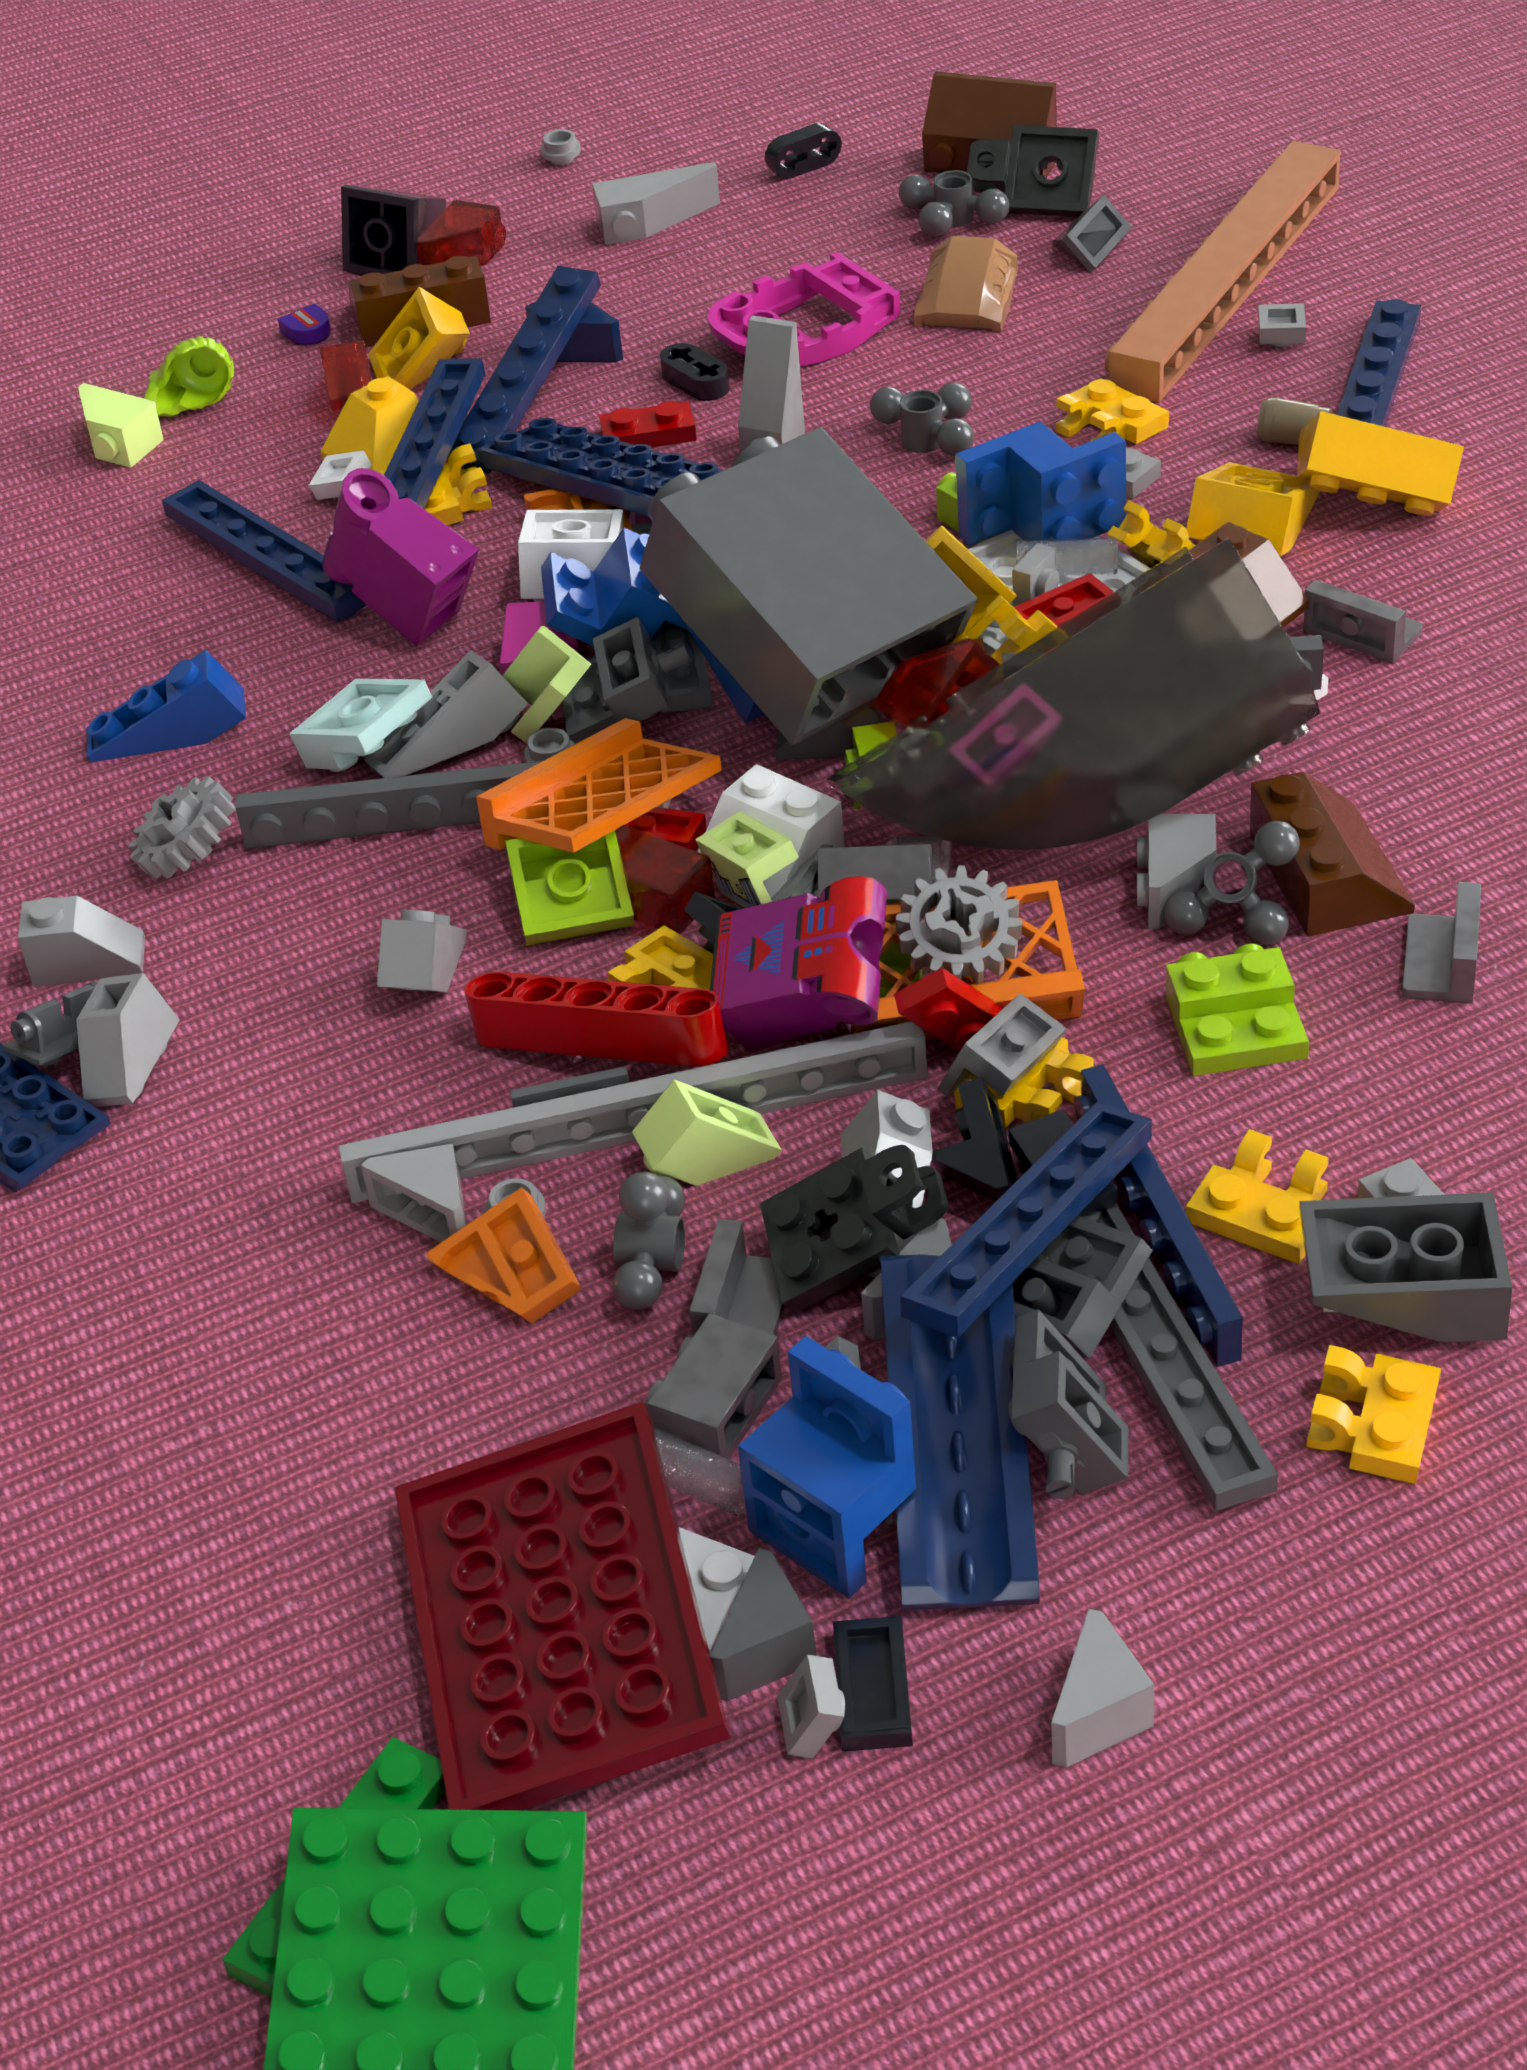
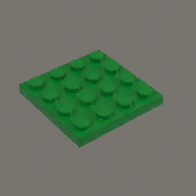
[263,1808,588,2070]

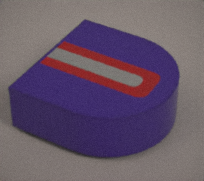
[278,304,331,345]

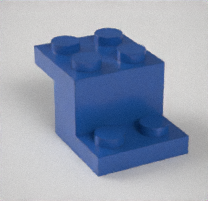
[955,422,1126,553]
[541,528,689,646]
[738,1336,916,1599]

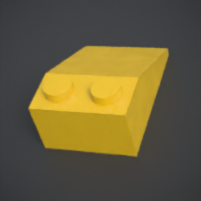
[1186,462,1320,556]

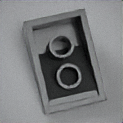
[1299,1192,1512,1342]

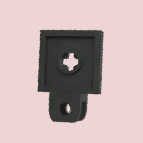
[967,125,1099,217]
[760,1145,949,1313]

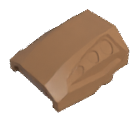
[914,236,1018,332]

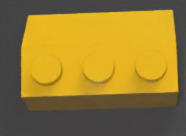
[1297,411,1464,516]

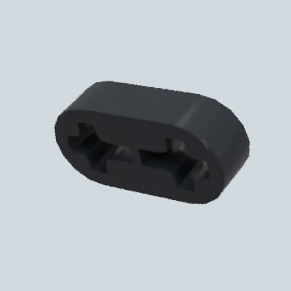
[765,123,842,179]
[660,343,730,401]

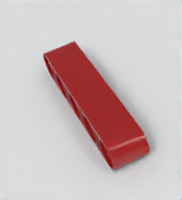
[464,972,729,1067]

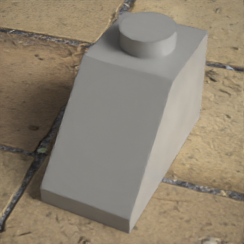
[18,896,145,987]

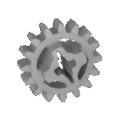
[128,776,235,879]
[896,865,1022,984]

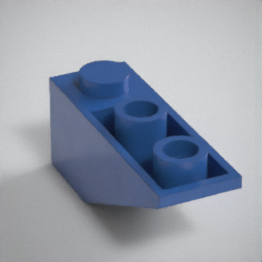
[86,649,246,762]

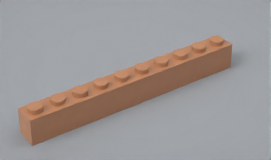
[1105,141,1340,403]

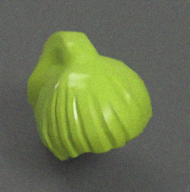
[144,336,234,417]

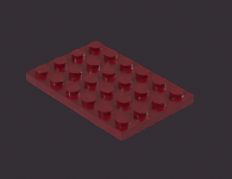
[394,1401,731,1810]

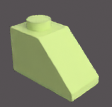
[78,383,164,468]
[632,1079,782,1186]

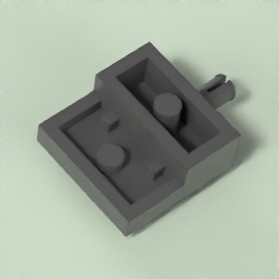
[562,617,694,744]
[1012,1215,1153,1359]
[1008,1309,1129,1499]

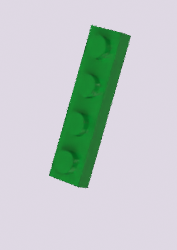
[222,1737,446,1998]

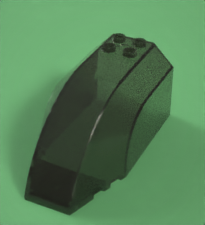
[827,538,1321,850]

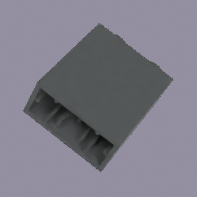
[639,427,978,745]

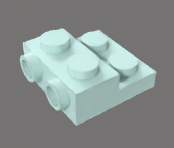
[289,679,432,772]

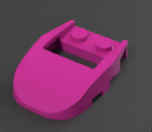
[708,252,900,366]

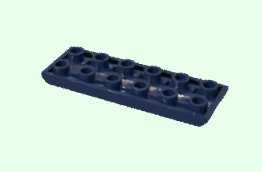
[477,418,724,517]
[0,1043,111,1192]
[880,1254,1040,1610]

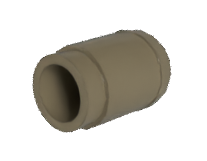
[1257,397,1331,446]

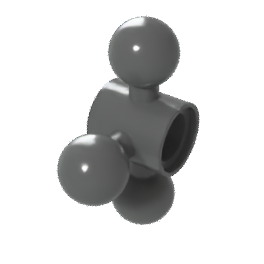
[899,170,1010,237]
[870,382,975,456]
[1163,821,1300,946]
[613,1172,685,1310]

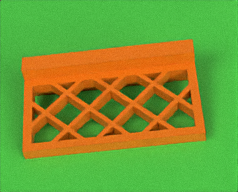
[476,718,722,853]
[851,880,1085,1040]

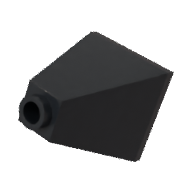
[341,185,447,275]

